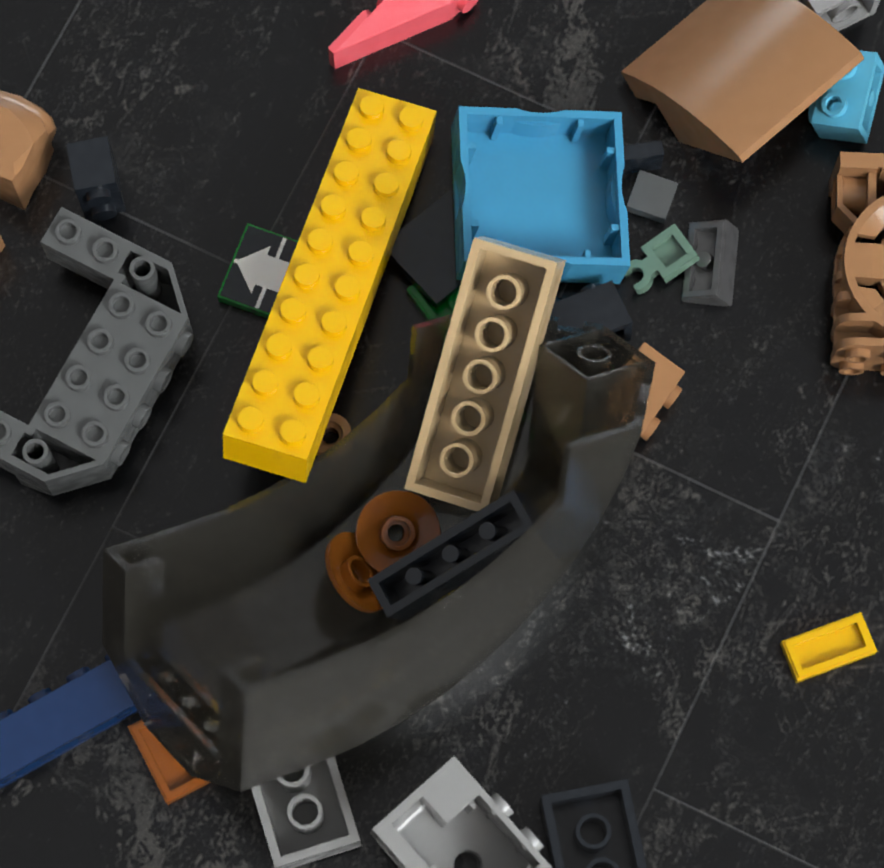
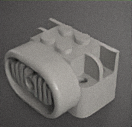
[370,756,552,868]

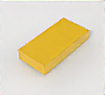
[780,612,878,683]

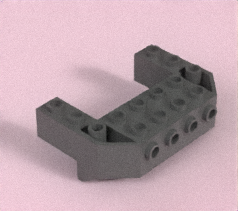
[0,207,194,496]

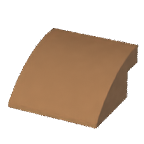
[621,0,864,163]

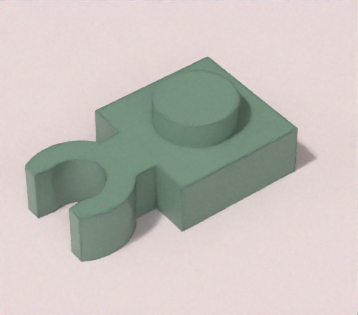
[625,223,700,294]

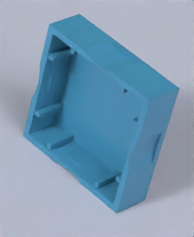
[451,106,630,284]

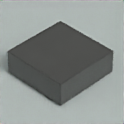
[626,170,678,224]

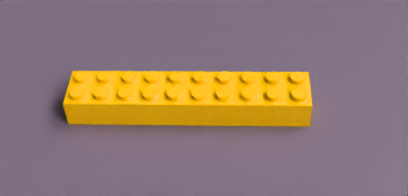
[223,88,437,483]

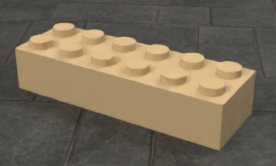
[404,236,566,512]

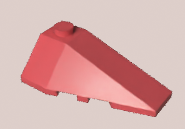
[328,0,478,69]

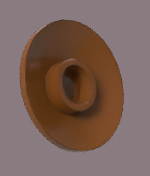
[355,490,441,572]
[325,532,382,613]

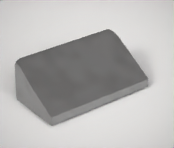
[682,219,739,307]

